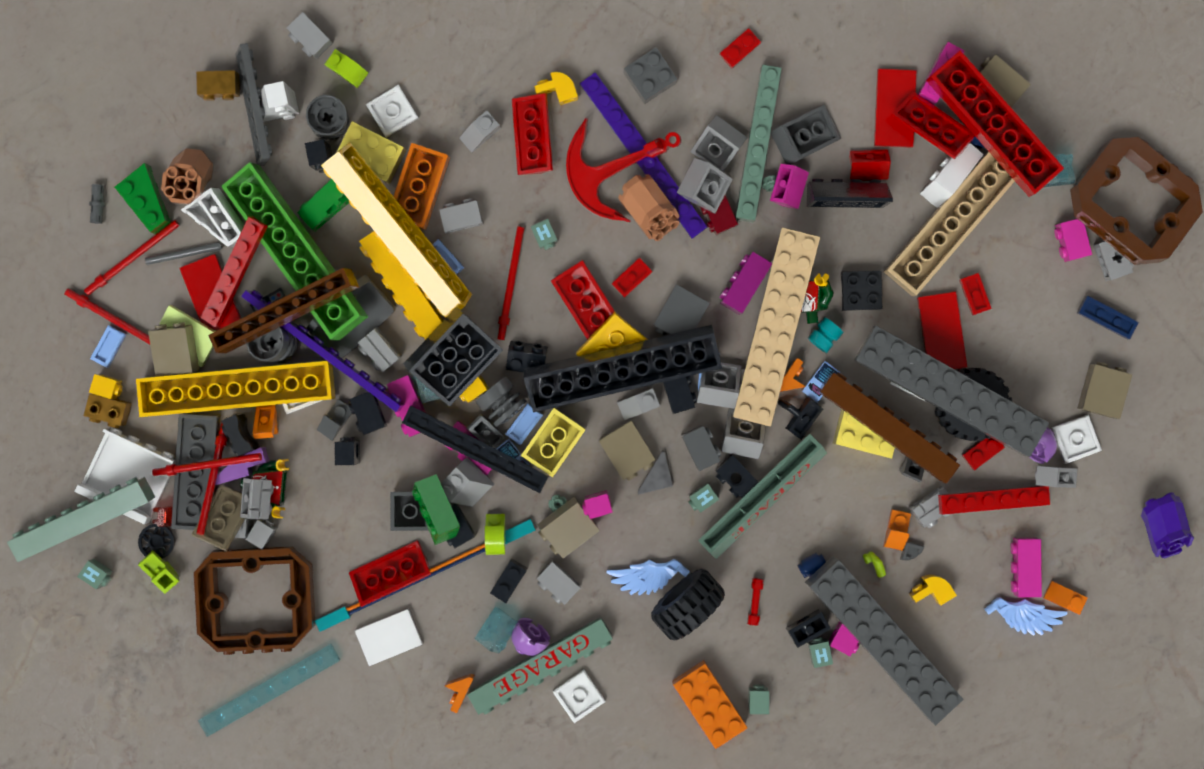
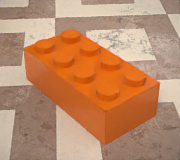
[394,143,450,230]
[672,660,748,749]

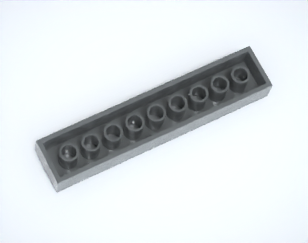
[854,326,1049,457]
[805,556,964,726]

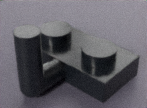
[778,397,823,440]

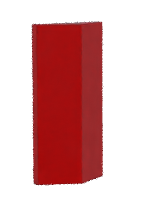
[891,91,975,159]
[512,93,553,175]
[551,260,615,340]
[349,540,431,607]

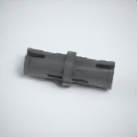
[89,184,105,224]

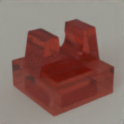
[152,506,173,527]

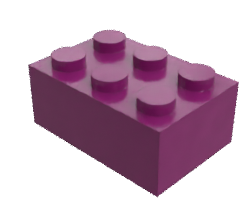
[719,252,773,315]

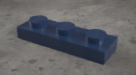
[1077,296,1139,340]

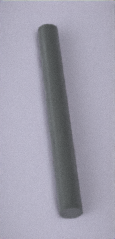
[145,242,222,265]

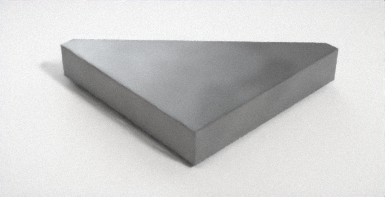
[638,452,673,495]

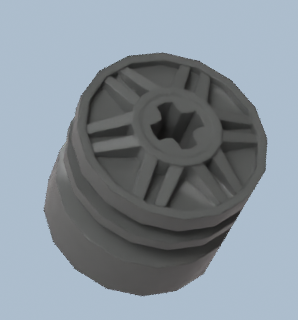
[306,95,349,140]
[246,327,297,363]
[476,376,527,427]

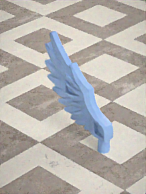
[607,559,690,595]
[984,597,1067,635]

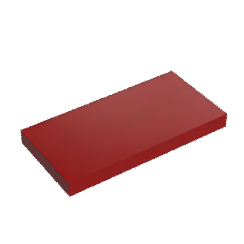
[874,69,917,148]
[179,254,242,331]
[917,292,968,369]

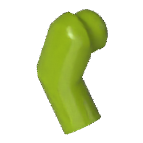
[863,551,886,577]

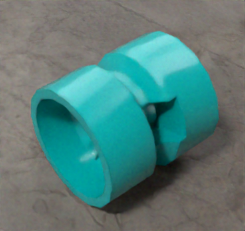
[808,317,844,354]

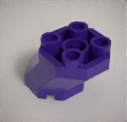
[1141,492,1194,559]

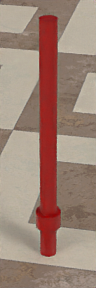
[84,220,180,296]
[497,226,525,341]
[64,288,150,345]
[196,423,228,535]
[152,453,262,476]

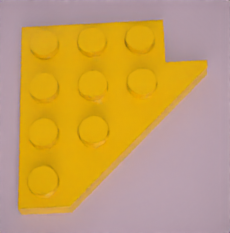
[576,312,648,356]

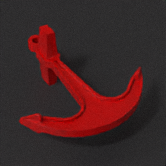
[566,118,682,223]

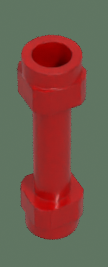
[747,578,764,626]

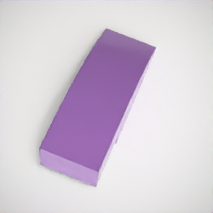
[215,447,269,486]

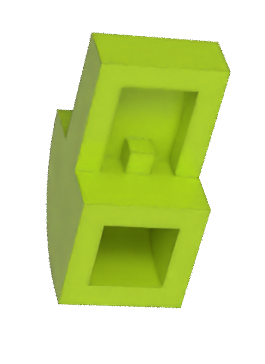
[324,49,368,88]
[485,514,506,555]
[138,550,179,594]

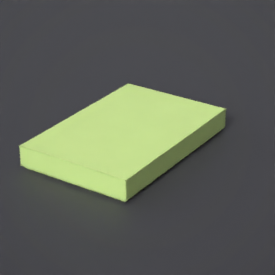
[159,305,216,367]

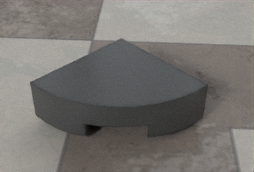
[900,541,925,561]

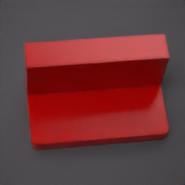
[849,150,891,181]

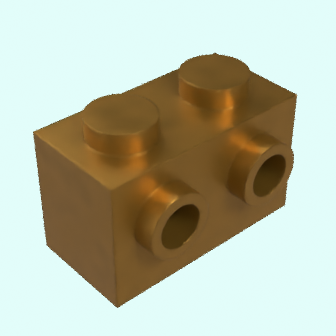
[196,70,240,101]
[83,394,132,428]

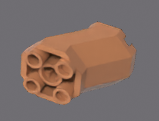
[161,148,213,205]
[618,174,679,241]

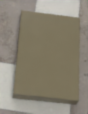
[192,484,246,552]

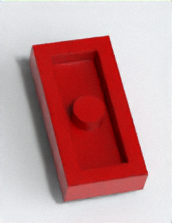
[719,28,761,69]
[612,258,653,298]
[959,273,992,316]
[962,438,1005,471]

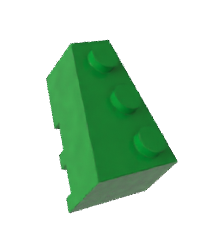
[114,163,171,234]
[297,179,349,232]
[412,474,460,545]

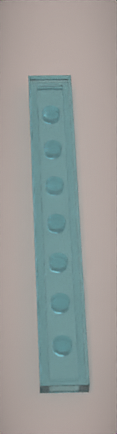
[198,644,341,737]

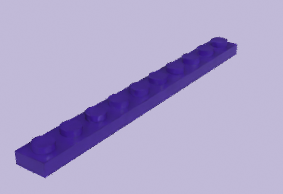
[580,73,708,239]
[241,290,404,412]

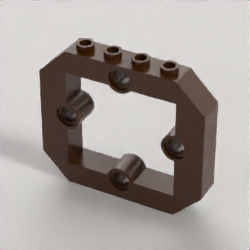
[1070,137,1203,265]
[194,546,316,655]

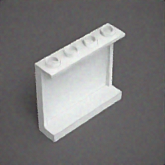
[74,427,176,524]

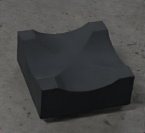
[841,271,883,311]
[221,413,260,456]

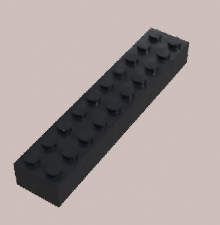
[523,325,722,413]

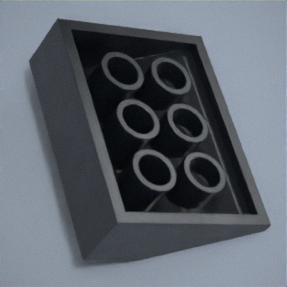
[807,179,893,208]
[403,307,503,407]

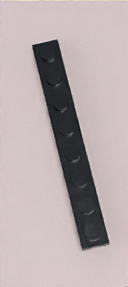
[402,406,549,493]

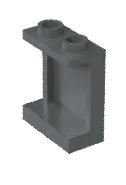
[653,285,710,336]

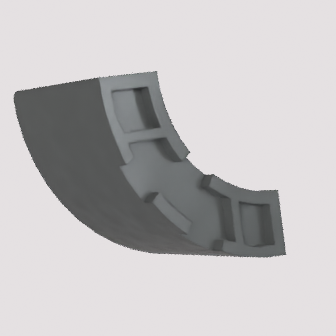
[307,274,395,358]

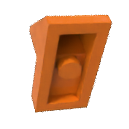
[780,358,805,392]
[253,405,278,439]
[883,509,911,551]
[1043,581,1088,615]
[445,674,475,713]

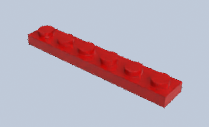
[200,216,268,327]
[938,486,1050,515]

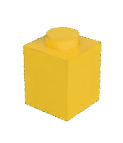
[89,374,123,399]

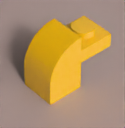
[534,72,578,105]
[909,574,957,606]

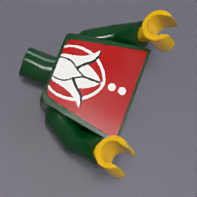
[801,273,834,324]
[241,459,289,519]

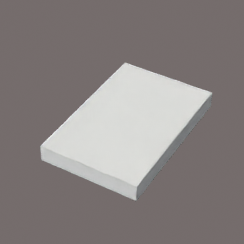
[355,608,423,666]

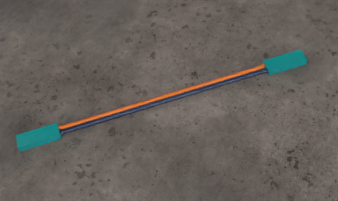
[315,519,536,632]

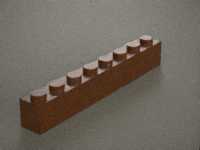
[208,268,359,354]
[817,372,960,484]

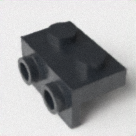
[506,341,548,373]

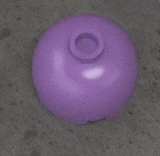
[1029,428,1057,464]
[511,618,550,656]

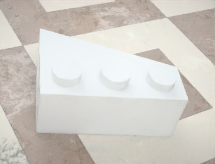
[259,81,299,122]
[920,144,984,208]
[181,188,244,247]

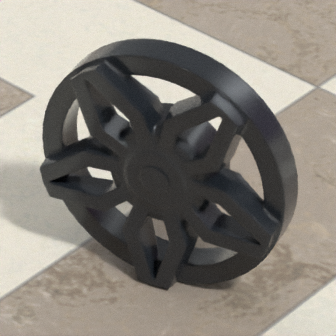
[138,524,175,559]

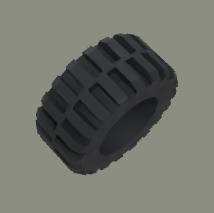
[934,368,1012,441]
[651,569,725,640]

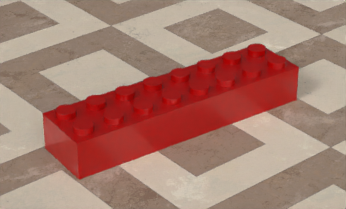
[926,50,1064,197]

